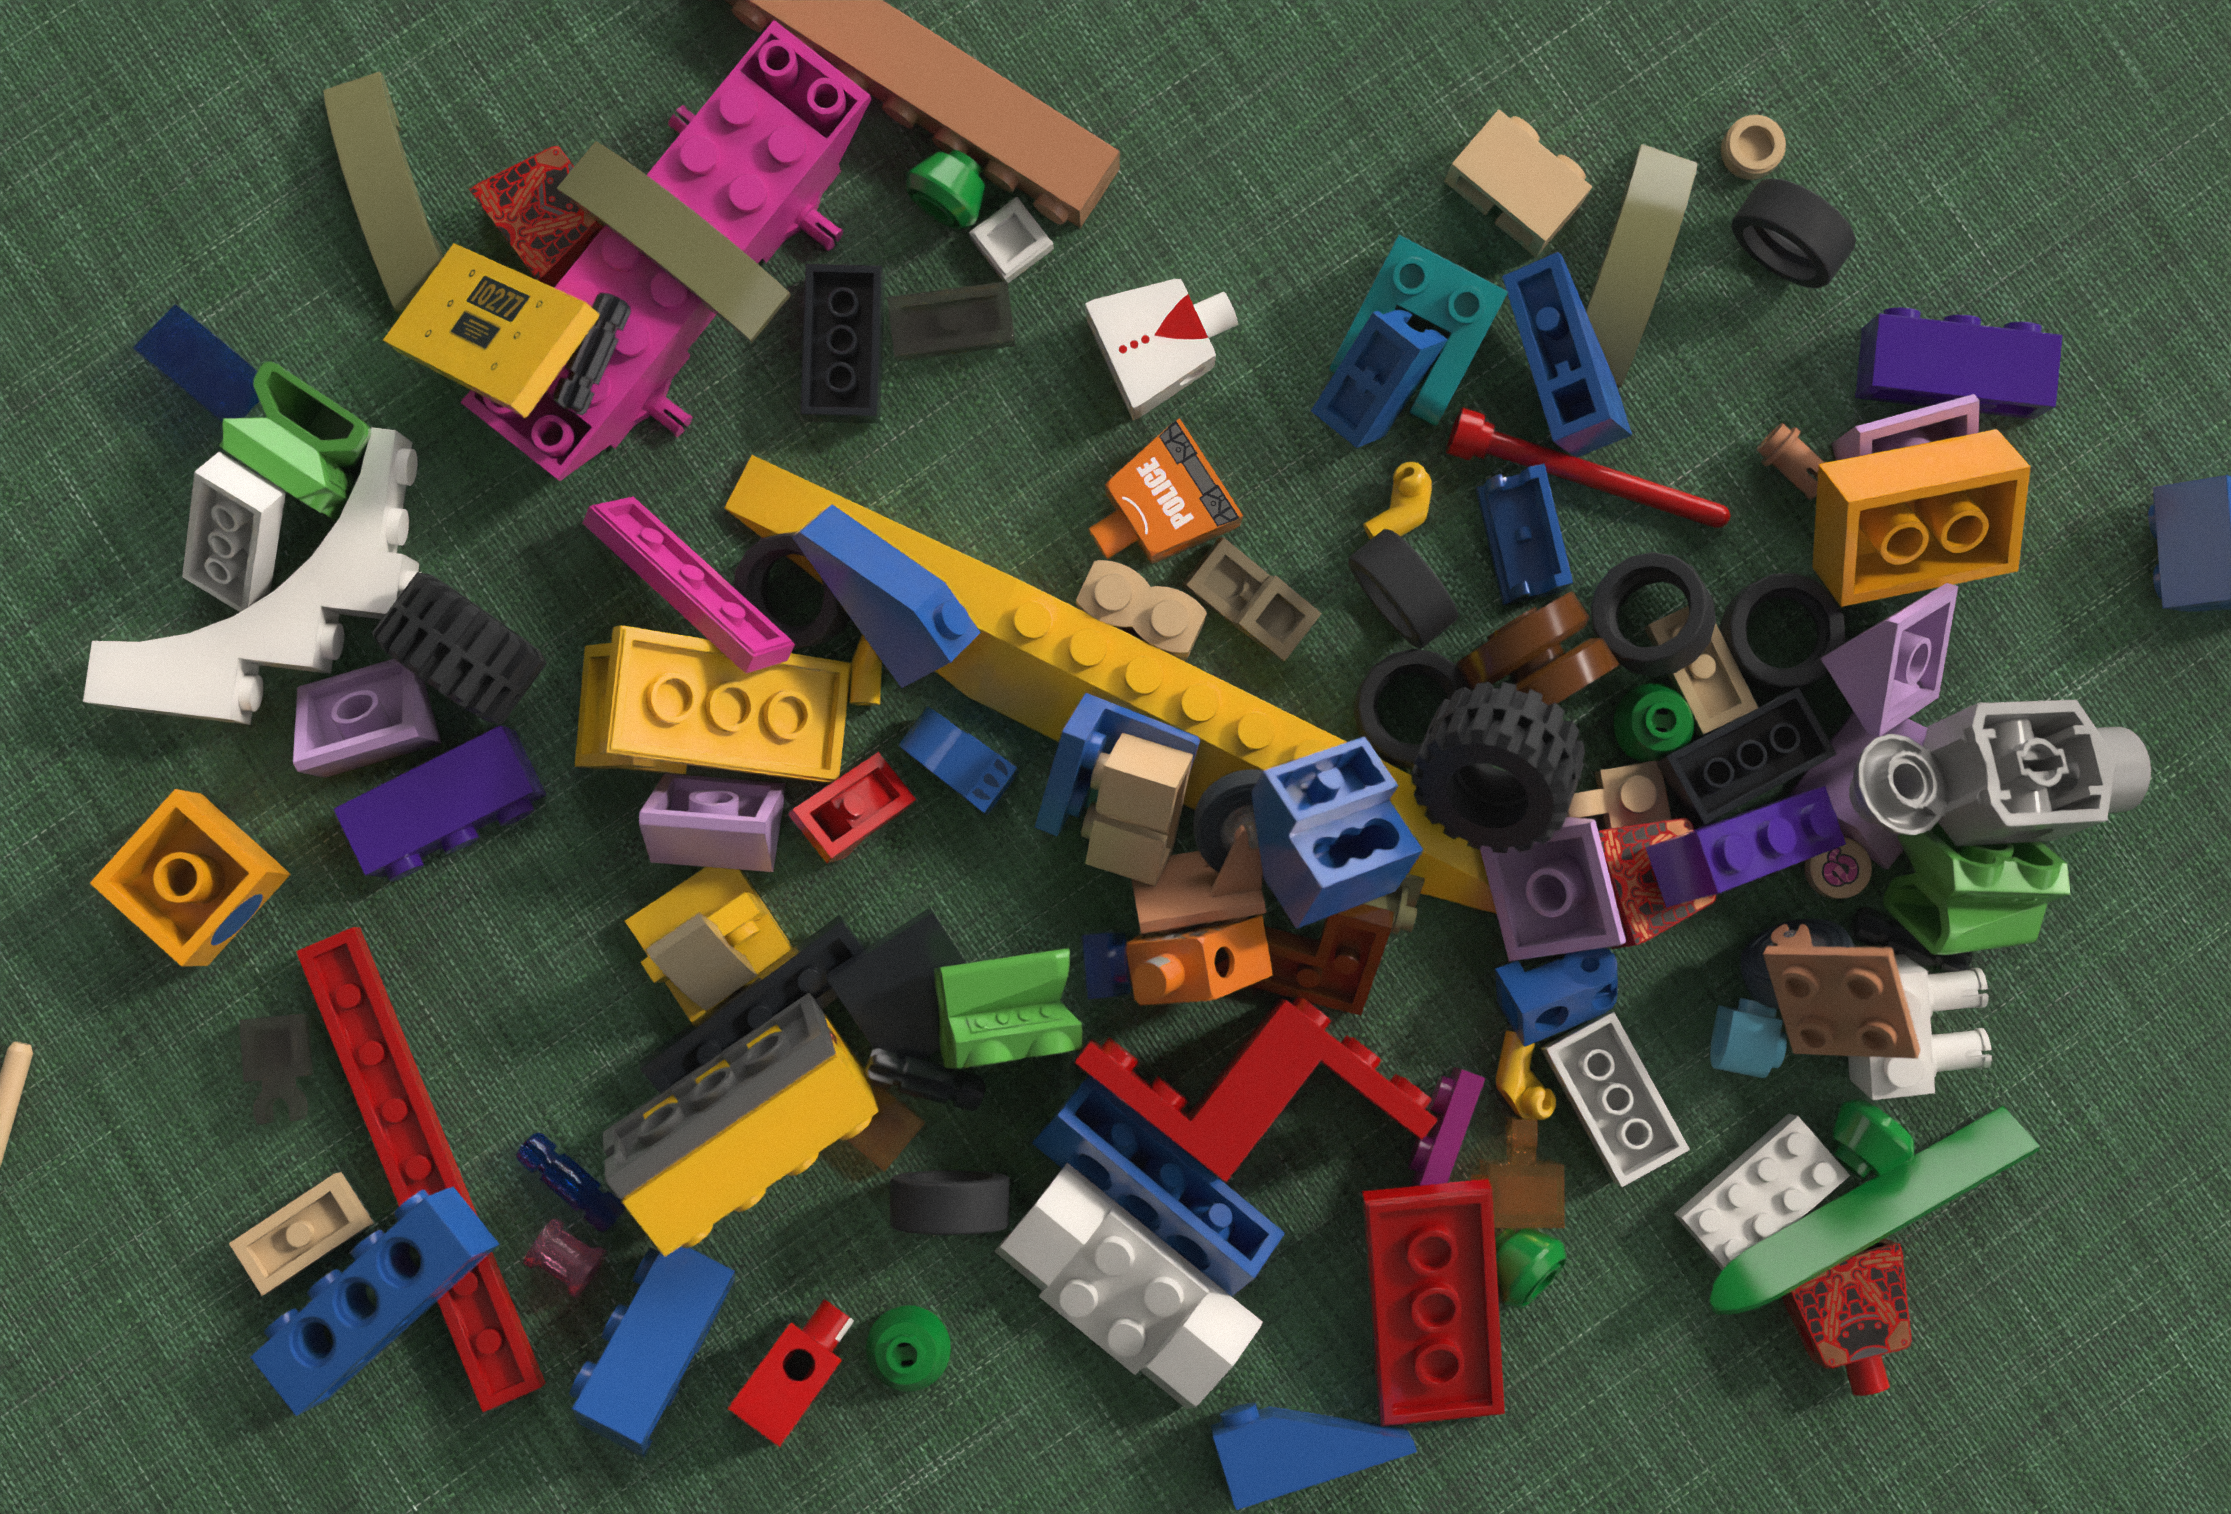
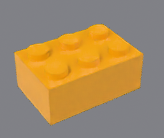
[1812,429,2031,607]

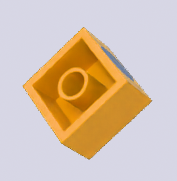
[90,789,291,966]

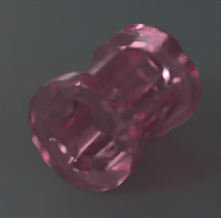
[523,1218,608,1299]

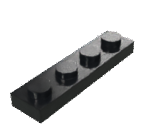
[640,914,865,1094]

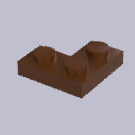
[1249,904,1394,1016]

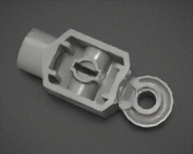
[1849,700,2151,847]

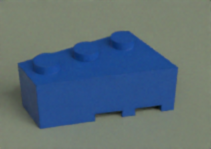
[569,1246,735,1458]

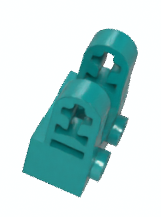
[1329,235,1508,427]

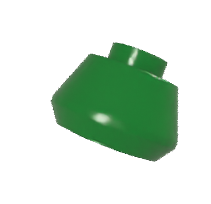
[906,150,985,229]
[1613,683,1696,763]
[1831,1098,1914,1179]
[1495,1227,1567,1308]
[866,1305,951,1391]

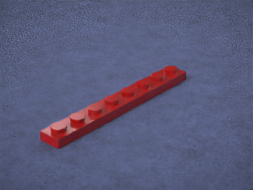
[296,927,546,1412]

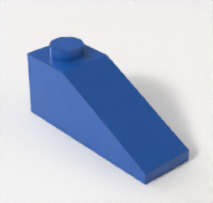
[1502,252,1632,457]
[792,504,981,688]
[1211,1403,1417,1510]

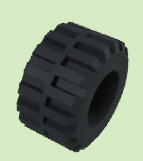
[372,572,547,724]
[1411,682,1585,853]

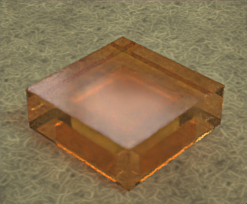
[848,1086,926,1172]

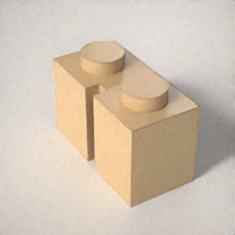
[1444,109,1592,257]
[1081,732,1193,886]

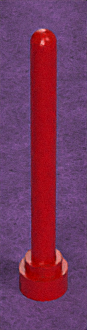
[1446,407,1730,528]

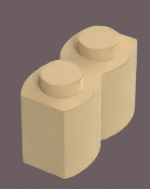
[1076,560,1207,661]

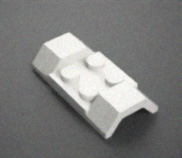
[994,1163,1262,1409]

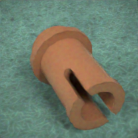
[1756,423,1825,500]

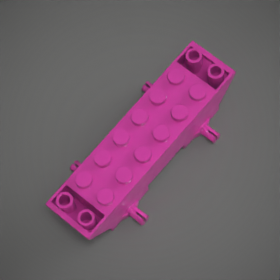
[461,20,871,481]

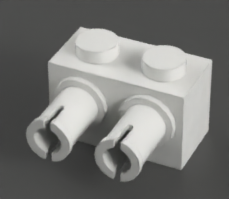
[1848,954,1992,1100]

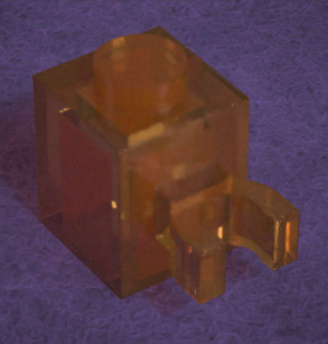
[1470,1117,1565,1228]

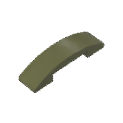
[323,71,443,315]
[557,141,791,343]
[1585,144,1698,389]

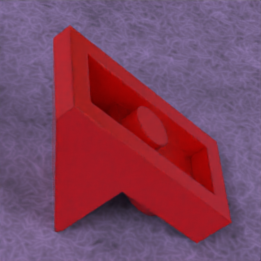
[788,752,916,863]

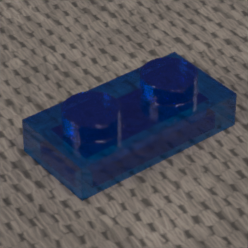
[1082,932,1131,999]

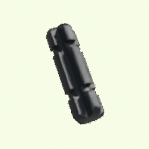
[552,292,631,415]
[1849,907,1973,973]
[864,1048,986,1111]

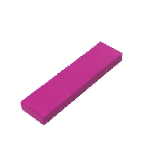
[582,497,795,674]

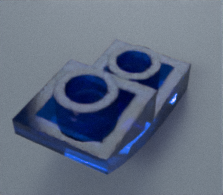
[132,304,260,424]

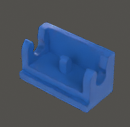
[1311,310,1448,448]
[1475,463,1573,605]

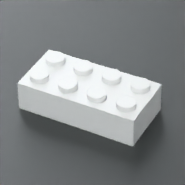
[182,451,286,612]
[1540,1011,1690,1187]
[1674,1114,1850,1271]

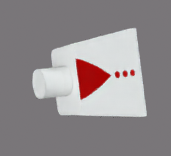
[1085,279,1238,420]

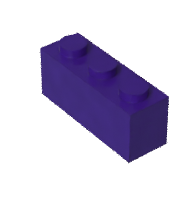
[1855,307,2063,419]
[333,725,546,882]
[1645,786,1846,907]

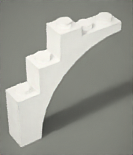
[83,427,422,725]

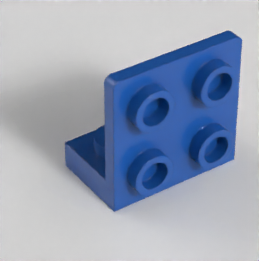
[1035,693,1200,836]

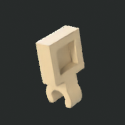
[1566,761,1672,829]

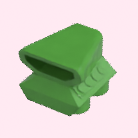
[219,362,371,522]
[1883,822,2070,955]
[934,948,1082,1068]

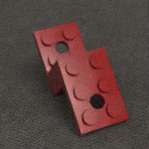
[1075,996,1438,1182]

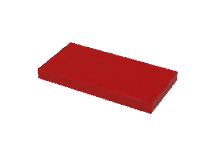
[1362,1179,1505,1426]

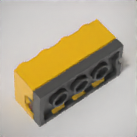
[603,993,879,1257]

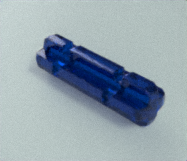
[515,1132,625,1232]

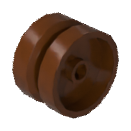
[1456,591,1619,705]

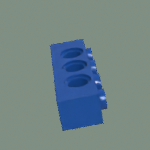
[1032,1074,1285,1296]
[250,1187,500,1416]

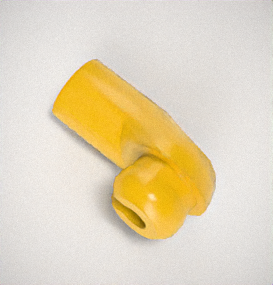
[1363,461,1432,540]
[849,634,882,706]
[1496,1030,1556,1121]

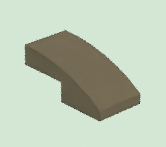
[1181,537,1322,661]
[646,913,758,1011]

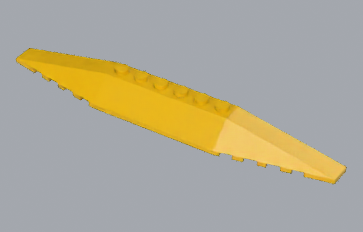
[725,455,1497,914]

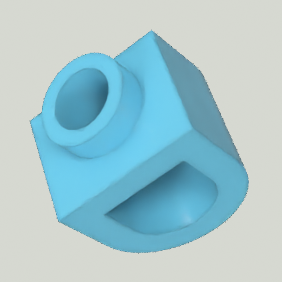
[1710,998,1787,1078]

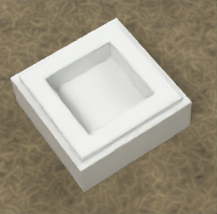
[969,197,1054,285]

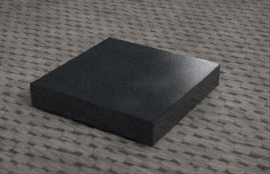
[826,907,967,1060]

